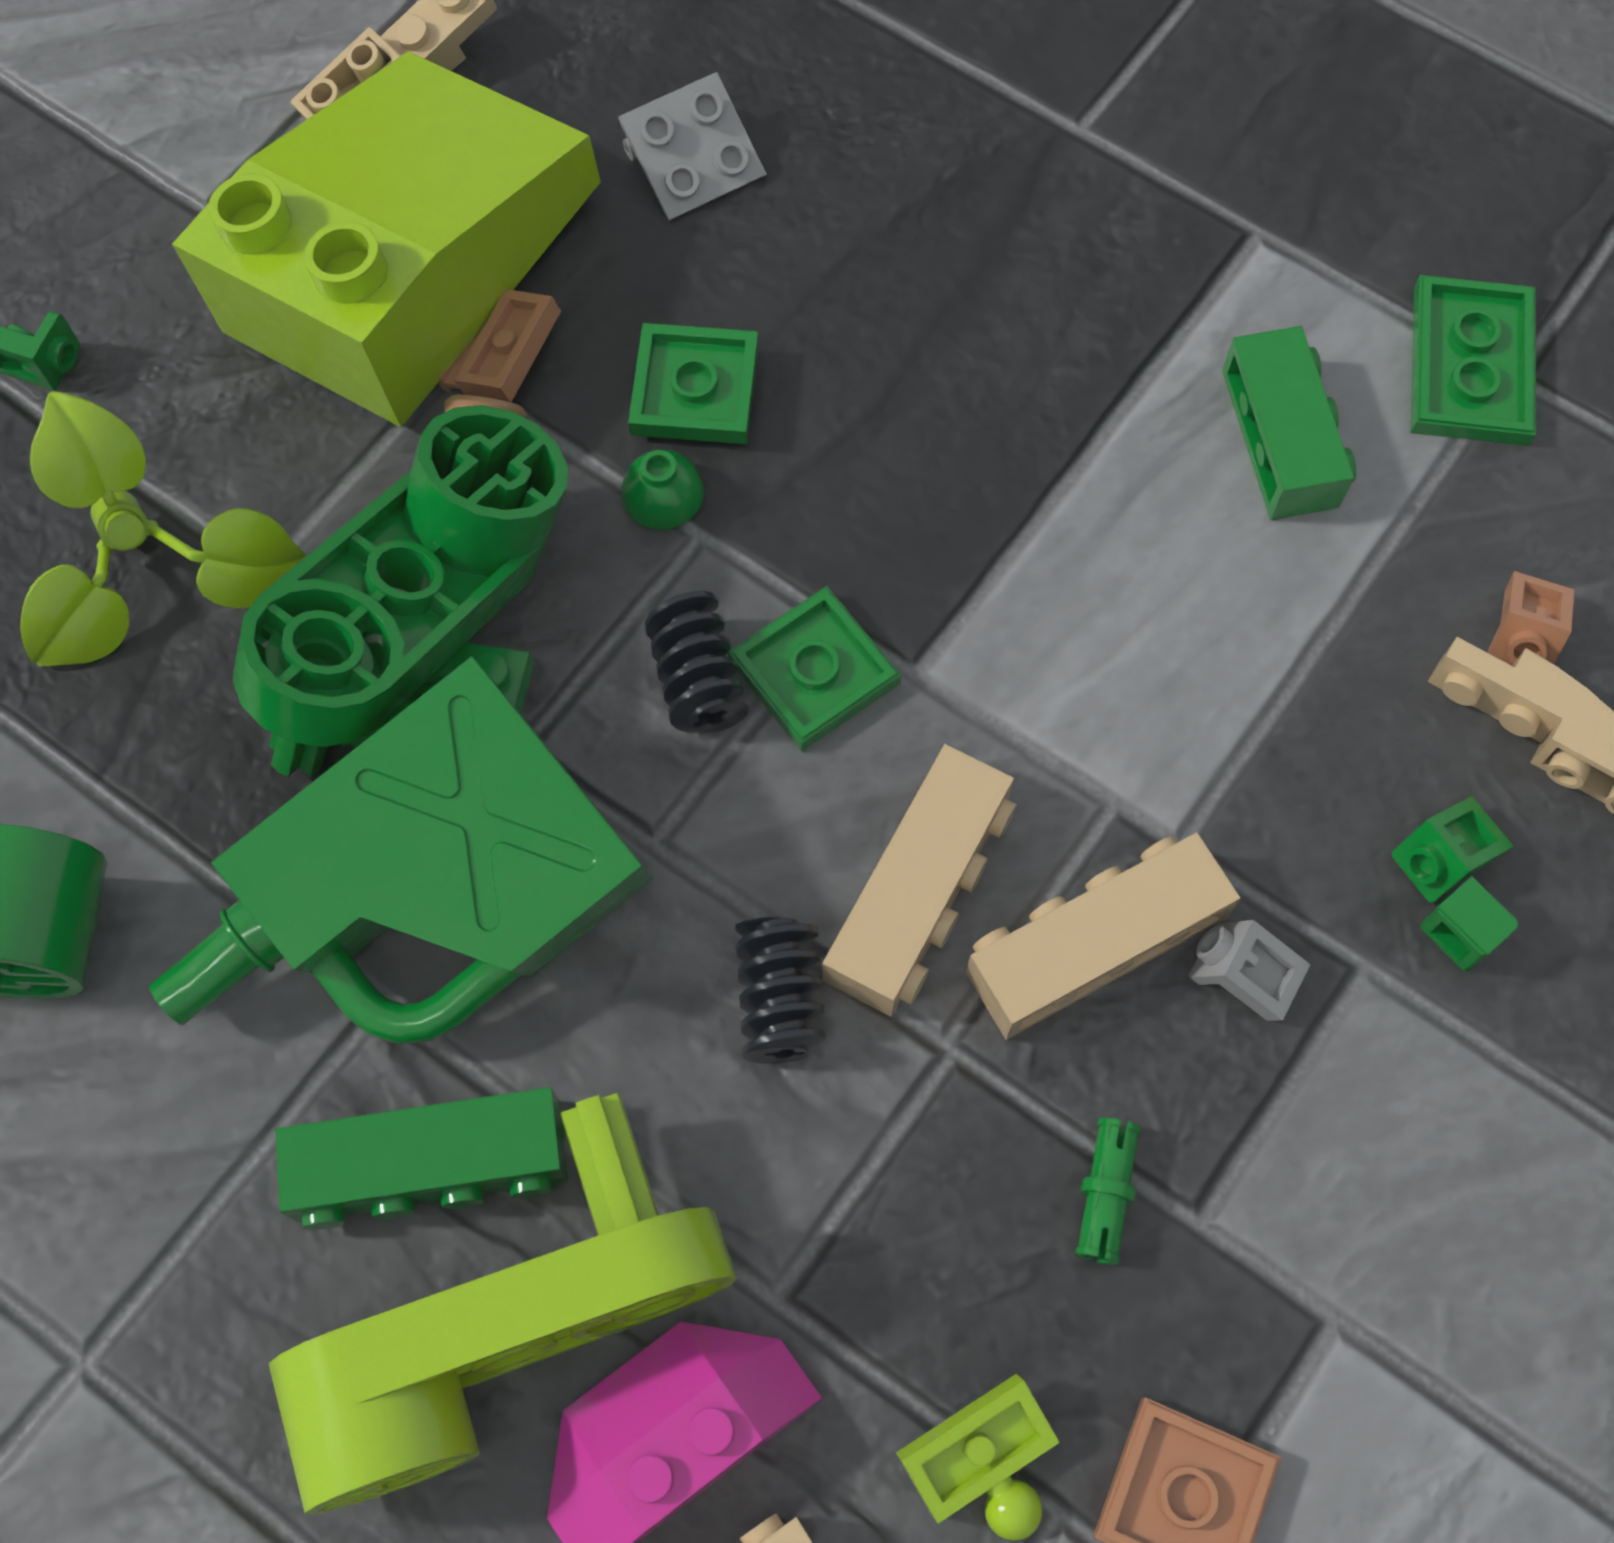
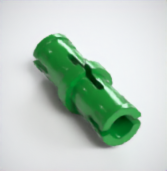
[1075,1117,1142,1265]

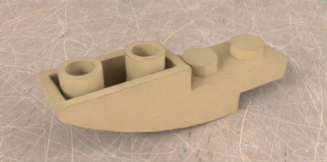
[290,0,498,120]
[1428,637,1614,814]

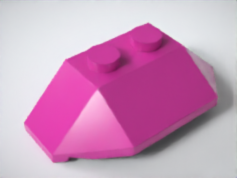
[547,1321,822,1543]

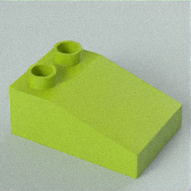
[172,51,601,428]

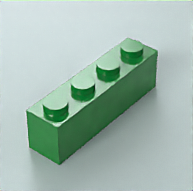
[275,1087,568,1230]

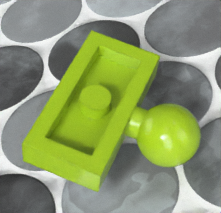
[896,1374,1060,1541]

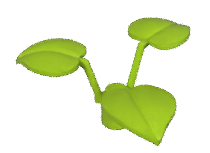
[20,391,305,666]

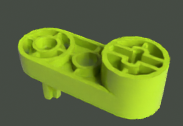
[268,1093,737,1516]

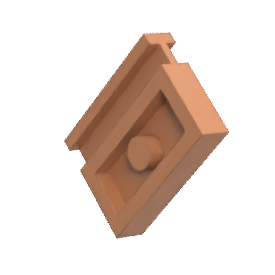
[438,289,561,402]

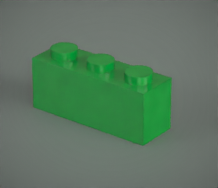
[1222,326,1356,520]

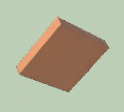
[1092,1397,1282,1543]

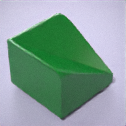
[1420,876,1519,973]

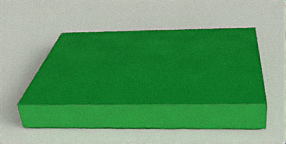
[1410,275,1536,446]

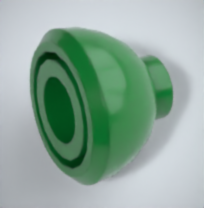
[621,449,704,530]

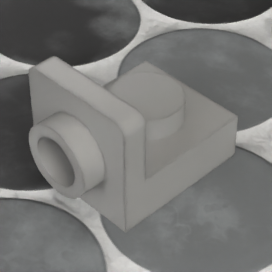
[1189,920,1311,1021]

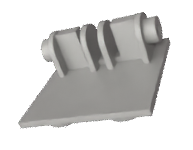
[618,72,767,221]

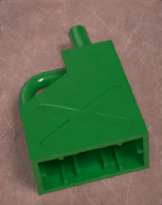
[149,656,654,1045]

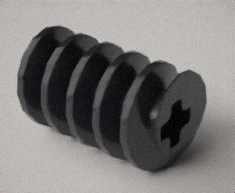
[645,591,749,734]
[735,917,826,1064]

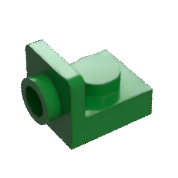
[0,311,80,391]
[1392,796,1514,903]

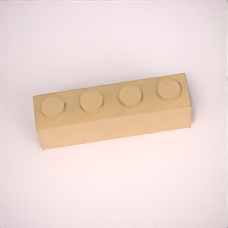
[822,744,1017,1017]
[966,832,1240,1040]

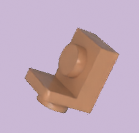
[1488,571,1575,666]

